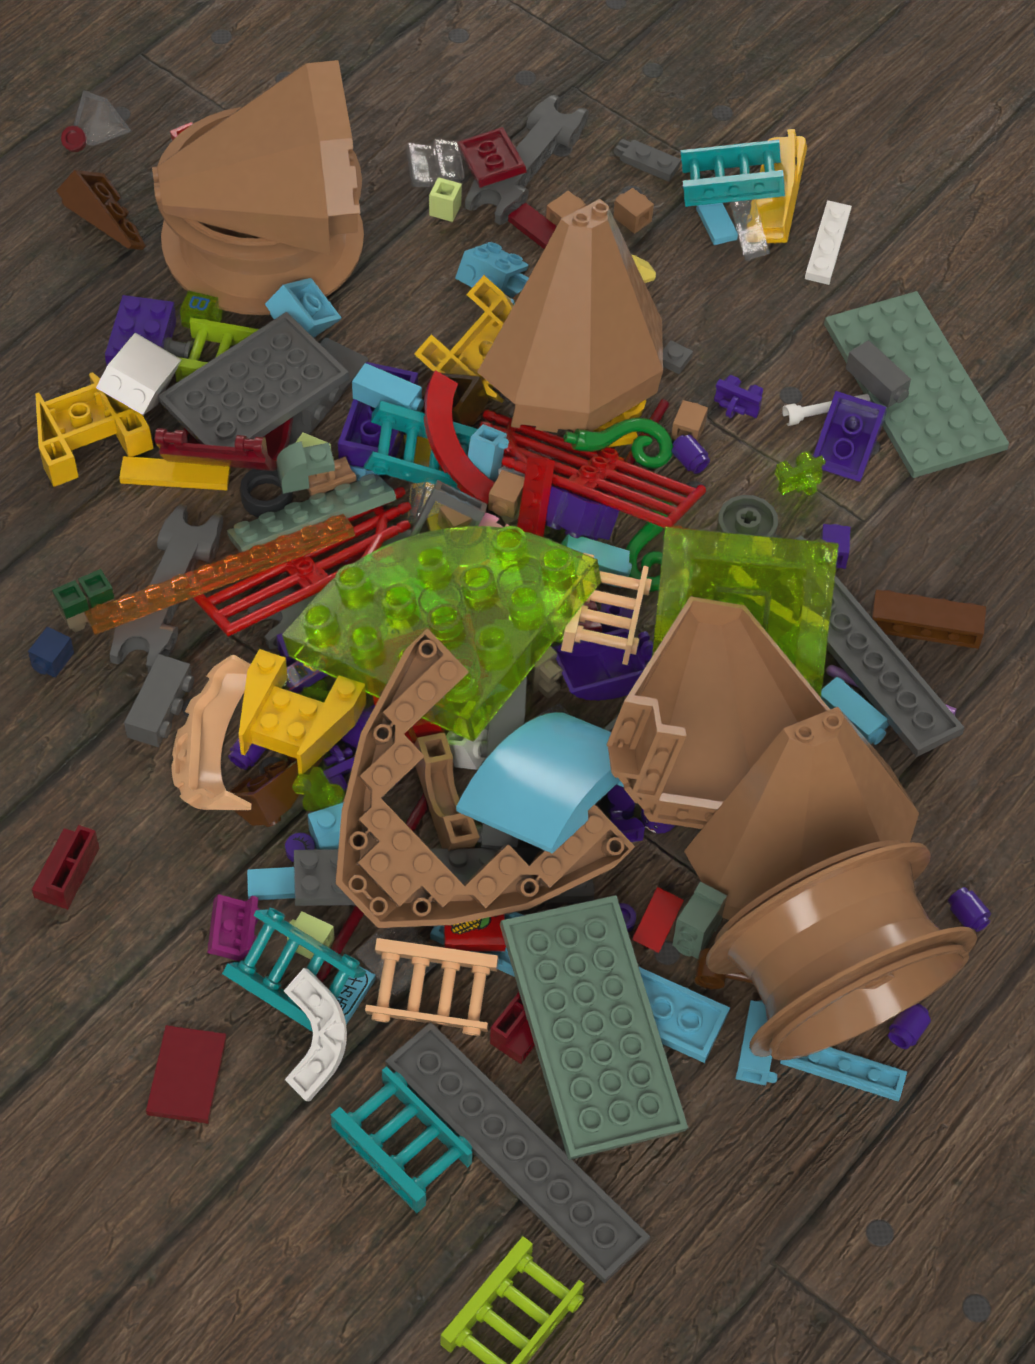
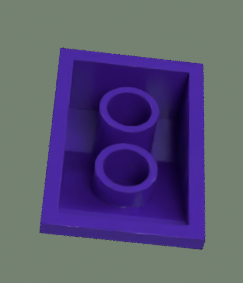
[810,391,887,482]

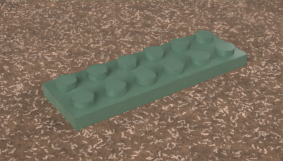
[227,474,396,557]

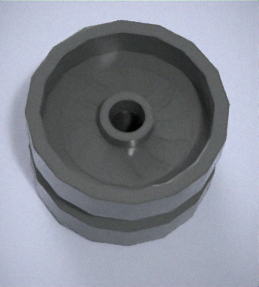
[715,495,778,565]

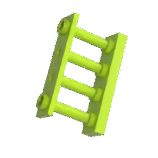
[175,317,259,382]
[440,1236,585,1364]

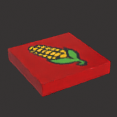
[444,914,506,951]

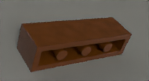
[871,589,986,649]

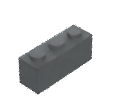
[124,654,194,747]

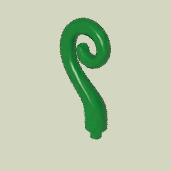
[564,418,673,469]
[625,489,675,592]

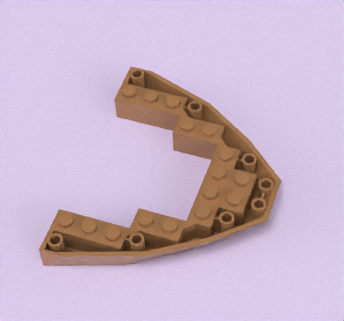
[336,628,635,928]

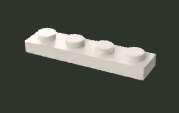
[805,200,852,285]

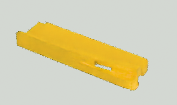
[746,129,807,244]

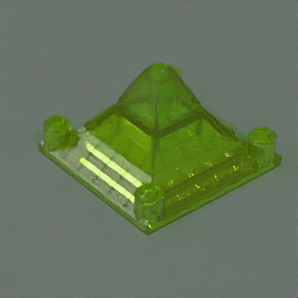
[652,525,839,697]

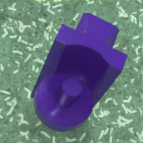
[714,375,763,418]
[317,744,355,797]

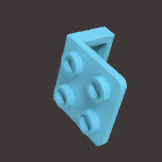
[455,242,528,292]

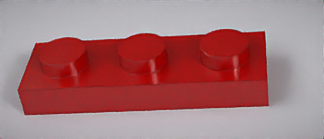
[516,457,555,543]

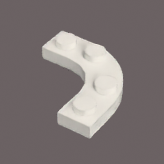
[284,968,347,1101]

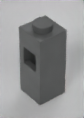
[846,340,911,408]

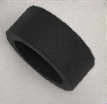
[240,469,292,518]

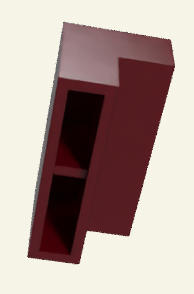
[31,825,100,910]
[490,992,535,1064]

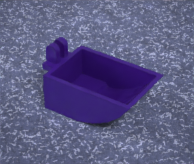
[552,628,654,701]

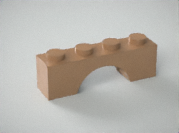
[414,732,480,851]

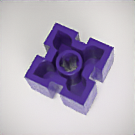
[545,486,619,541]

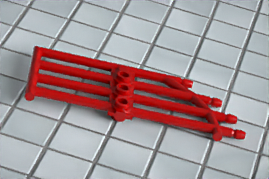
[479,410,706,530]
[183,487,412,637]

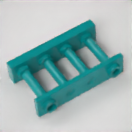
[680,140,785,207]
[364,401,478,491]
[222,908,367,1032]
[331,1066,473,1213]

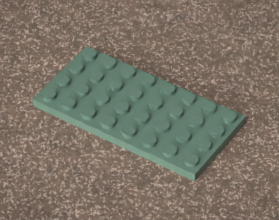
[824,291,1009,478]
[500,896,688,1160]

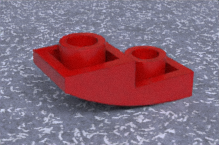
[632,887,684,953]

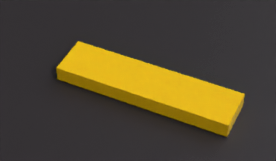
[119,456,231,490]

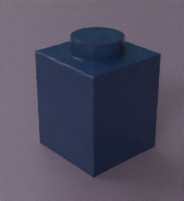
[28,627,74,678]

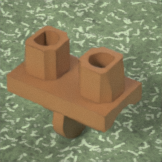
[307,457,356,496]

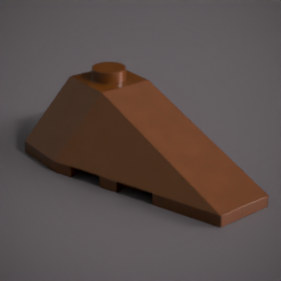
[56,170,146,250]
[228,754,326,827]

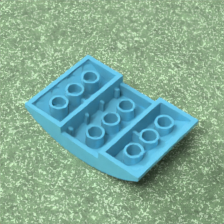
[456,712,624,853]

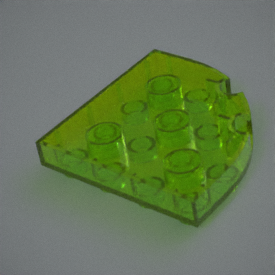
[282,526,601,742]

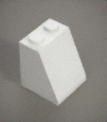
[96,333,182,415]

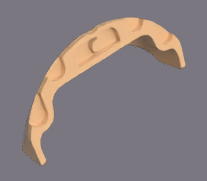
[172,655,252,810]

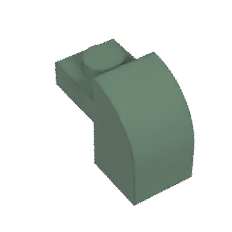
[276,441,335,493]

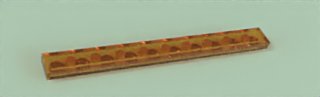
[84,514,355,635]

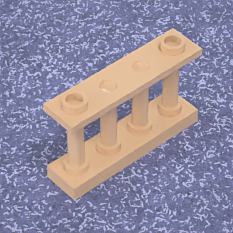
[561,553,652,665]
[365,938,499,1036]

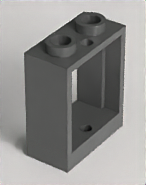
[406,480,487,569]

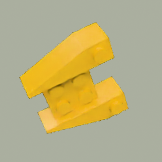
[414,275,514,403]
[35,372,154,487]
[239,649,366,775]

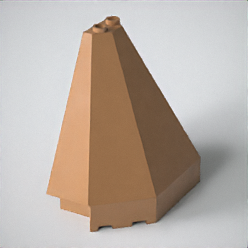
[152,60,360,255]
[478,199,663,433]
[607,596,830,829]
[684,707,919,920]

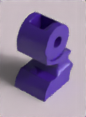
[607,785,645,842]

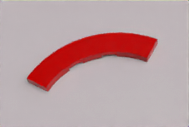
[424,370,495,504]

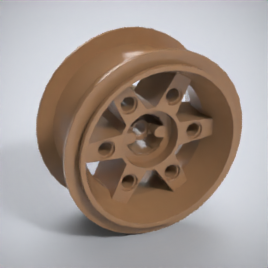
[154,107,364,315]
[706,840,977,1060]

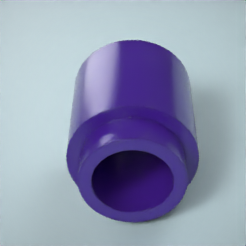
[672,435,710,474]
[228,738,267,770]
[947,887,991,932]
[888,1003,931,1049]

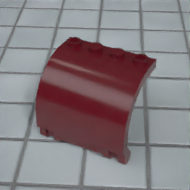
[155,416,294,471]

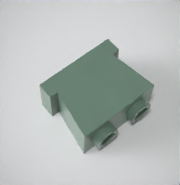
[672,882,727,959]

